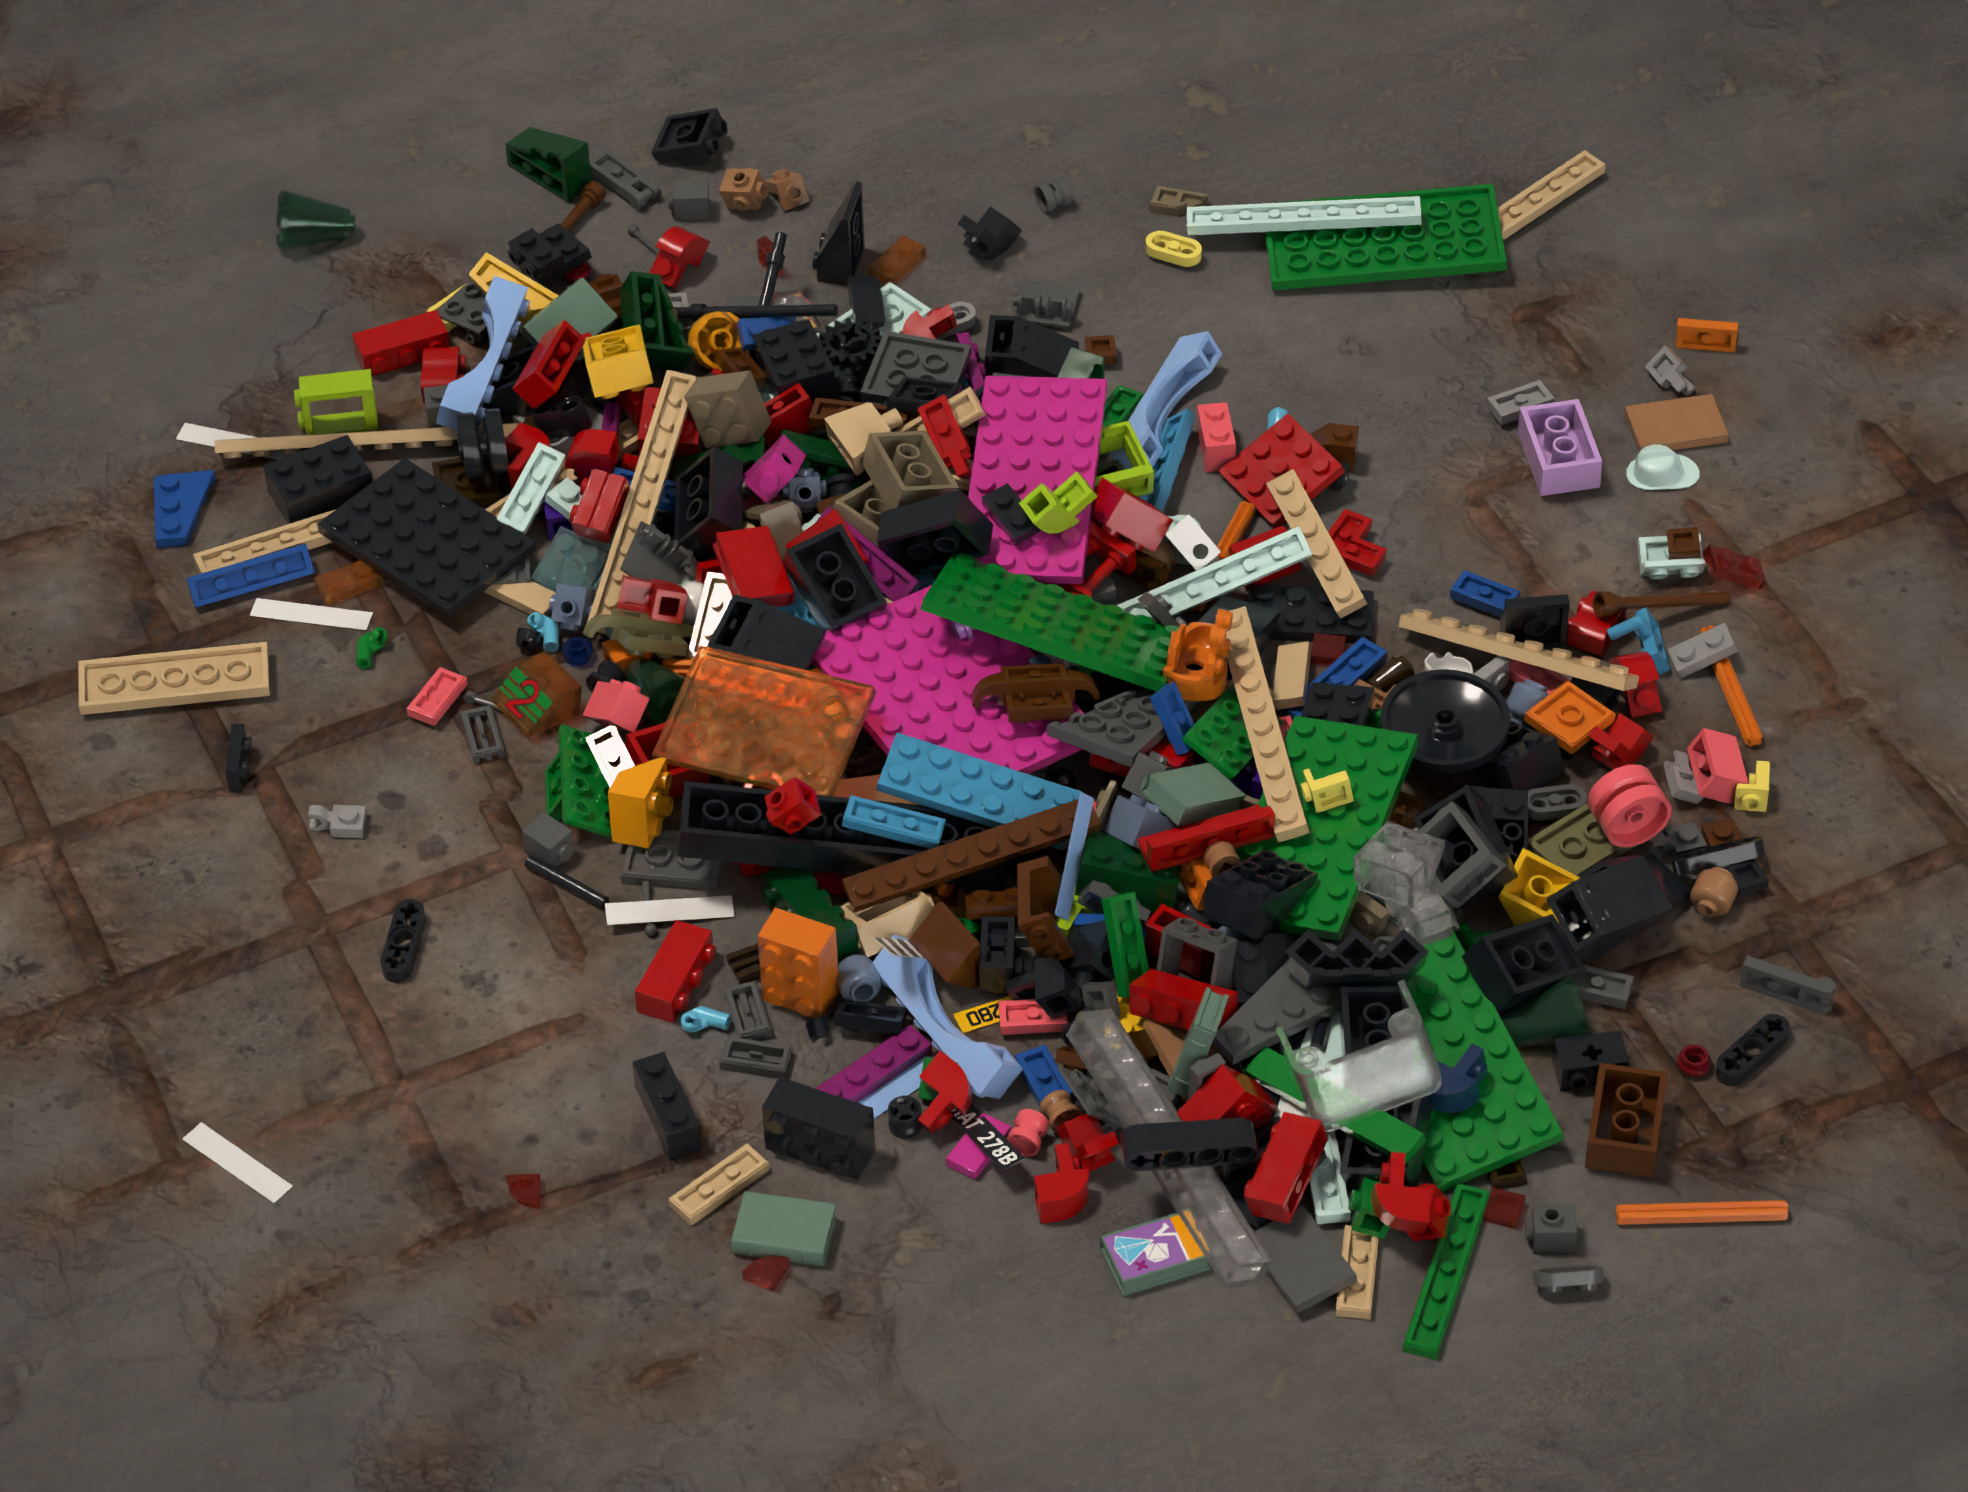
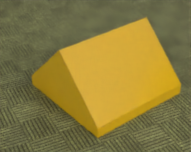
[1498,848,1579,926]

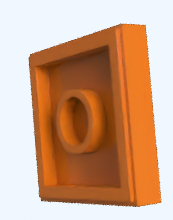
[1524,680,1616,754]

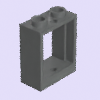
[1403,801,1507,909]
[1157,918,1237,989]

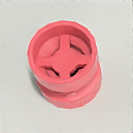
[1007,1109,1049,1157]

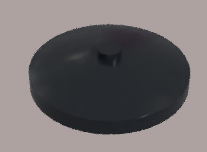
[1380,669,1510,773]

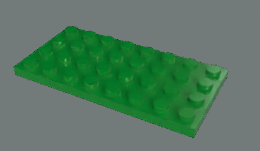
[1265,184,1507,291]
[920,553,1179,691]
[1237,716,1419,941]
[1404,930,1564,1192]

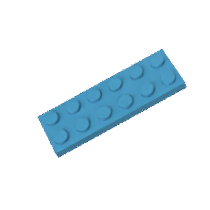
[876,732,1083,850]

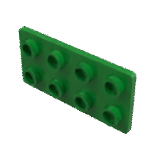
[1182,683,1283,780]
[544,724,612,838]

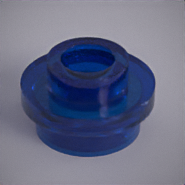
[562,637,593,666]

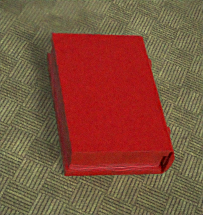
[713,526,795,607]

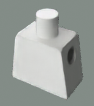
[1165,514,1221,571]

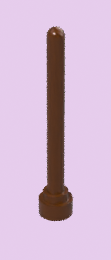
[520,181,606,277]
[1593,591,1730,617]

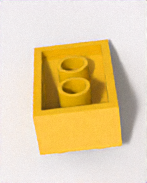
[583,324,654,399]

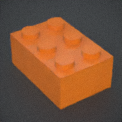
[757,907,839,1018]

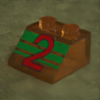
[492,651,582,737]

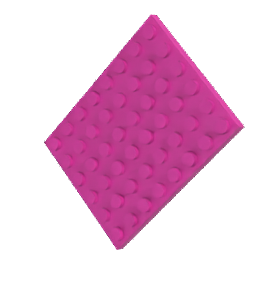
[811,585,1084,774]

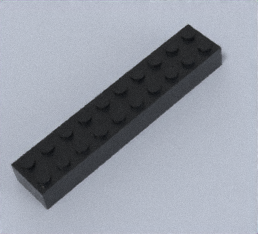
[677,781,1009,890]

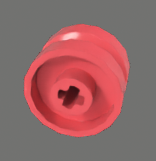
[1587,765,1672,847]

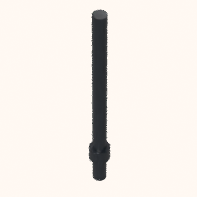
[747,232,787,364]
[672,304,838,322]

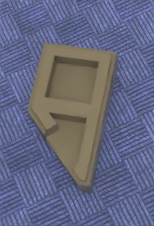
[1150,186,1209,217]

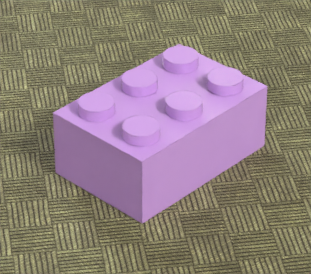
[1518,399,1603,496]

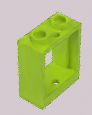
[294,369,379,435]
[1095,421,1154,497]

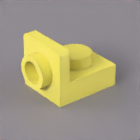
[1734,761,1770,812]
[1300,768,1354,813]

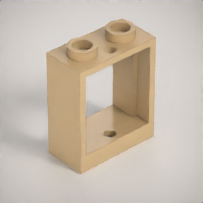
[840,890,935,958]

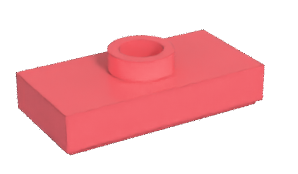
[407,667,468,726]

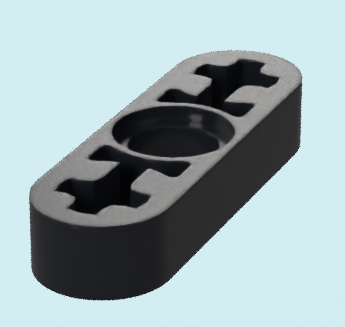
[1671,836,1765,876]
[381,899,426,983]
[1715,1014,1790,1086]

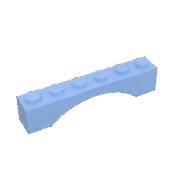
[436,276,530,431]
[1109,331,1222,469]
[873,935,1023,1099]

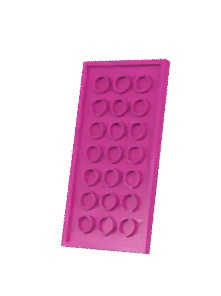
[968,376,1108,584]

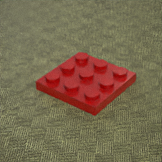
[1218,413,1345,529]

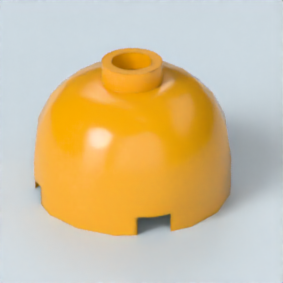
[688,311,748,371]

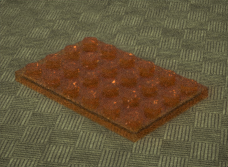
[652,645,877,796]

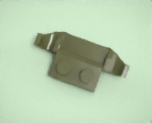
[583,608,694,659]

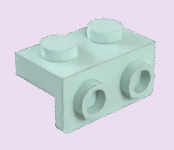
[1637,534,1706,580]

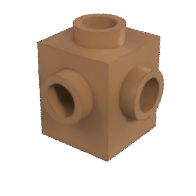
[719,168,768,211]

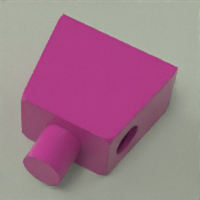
[744,434,806,503]

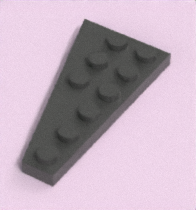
[1047,664,1203,767]
[1213,922,1356,1065]

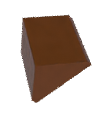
[909,901,980,989]

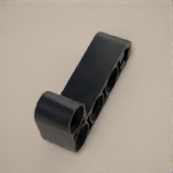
[530,347,593,439]
[1120,1118,1259,1185]

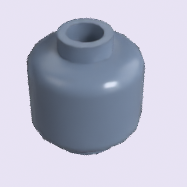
[1506,678,1549,728]
[837,955,881,1003]

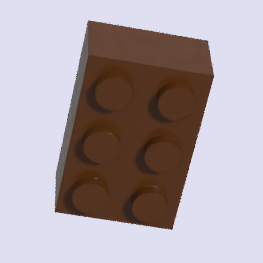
[1585,1063,1668,1178]

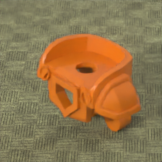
[1163,609,1233,701]

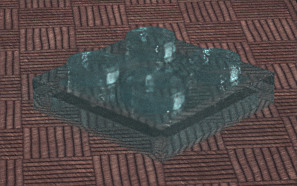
[531,526,611,592]

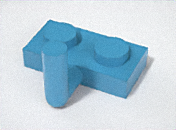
[1607,607,1671,675]

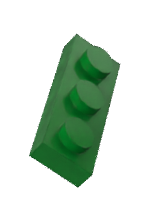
[1101,892,1149,997]

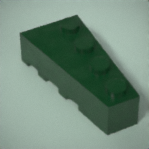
[761,867,858,964]

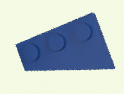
[154,470,216,548]

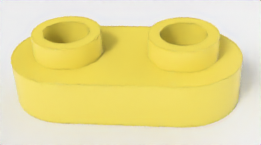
[1146,231,1202,267]

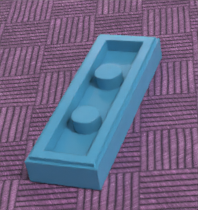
[842,795,946,849]

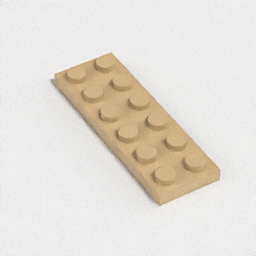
[78,642,270,715]

